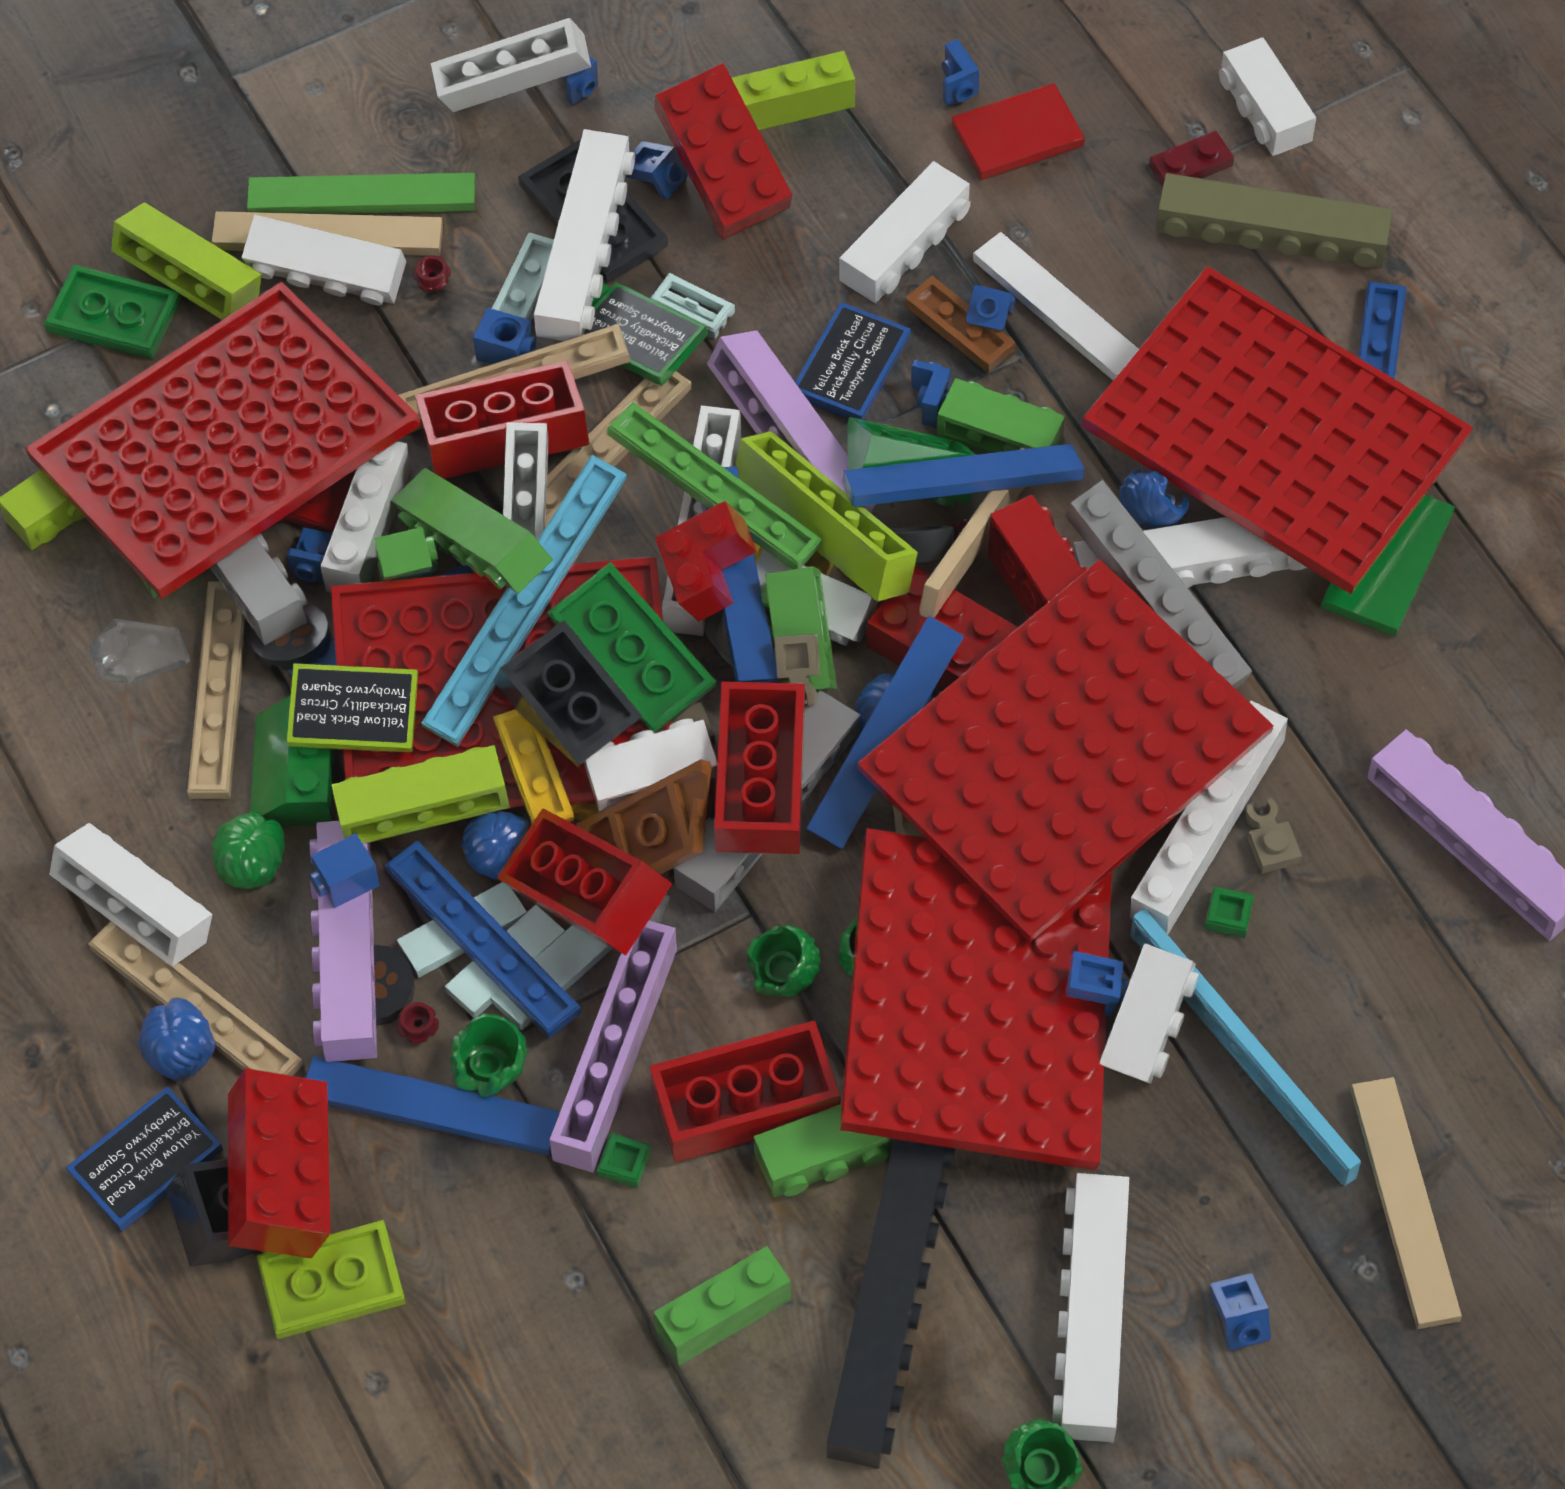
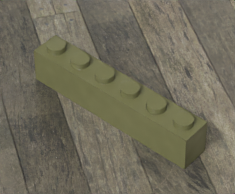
[1156,173,1393,268]

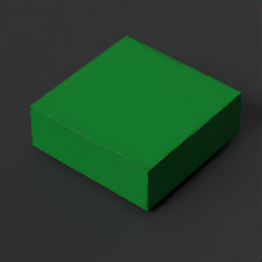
[1204,886,1254,938]
[596,1133,652,1188]

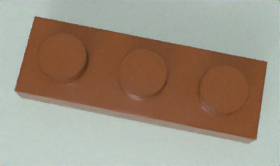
[905,276,1016,374]

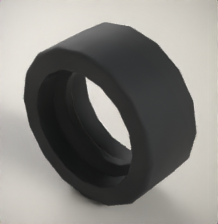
[890,525,955,564]

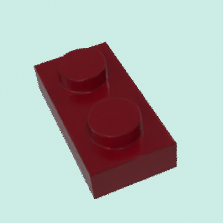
[1149,130,1234,186]

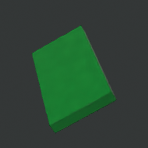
[1321,495,1455,637]
[547,562,716,734]

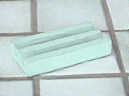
[650,273,735,340]

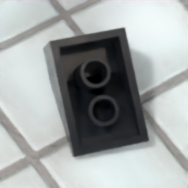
[493,620,642,767]
[166,1159,259,1267]

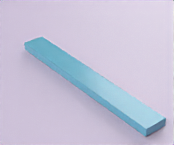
[422,455,627,747]
[1130,908,1361,1186]

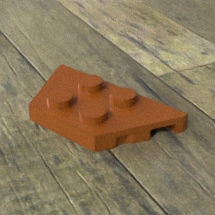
[576,759,712,874]

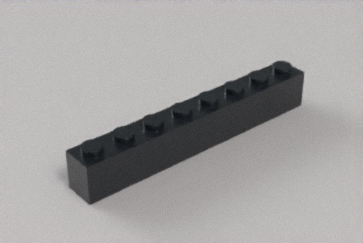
[827,1139,956,1469]

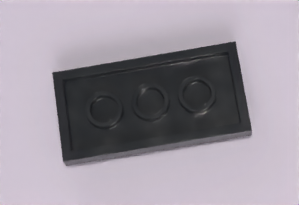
[518,140,668,283]

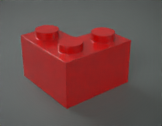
[655,501,757,622]

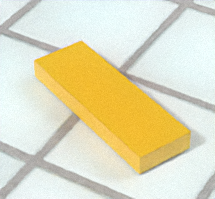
[493,709,574,824]

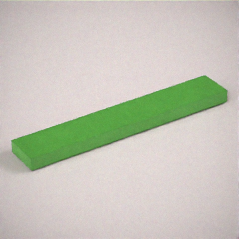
[247,173,476,214]
[607,402,822,570]

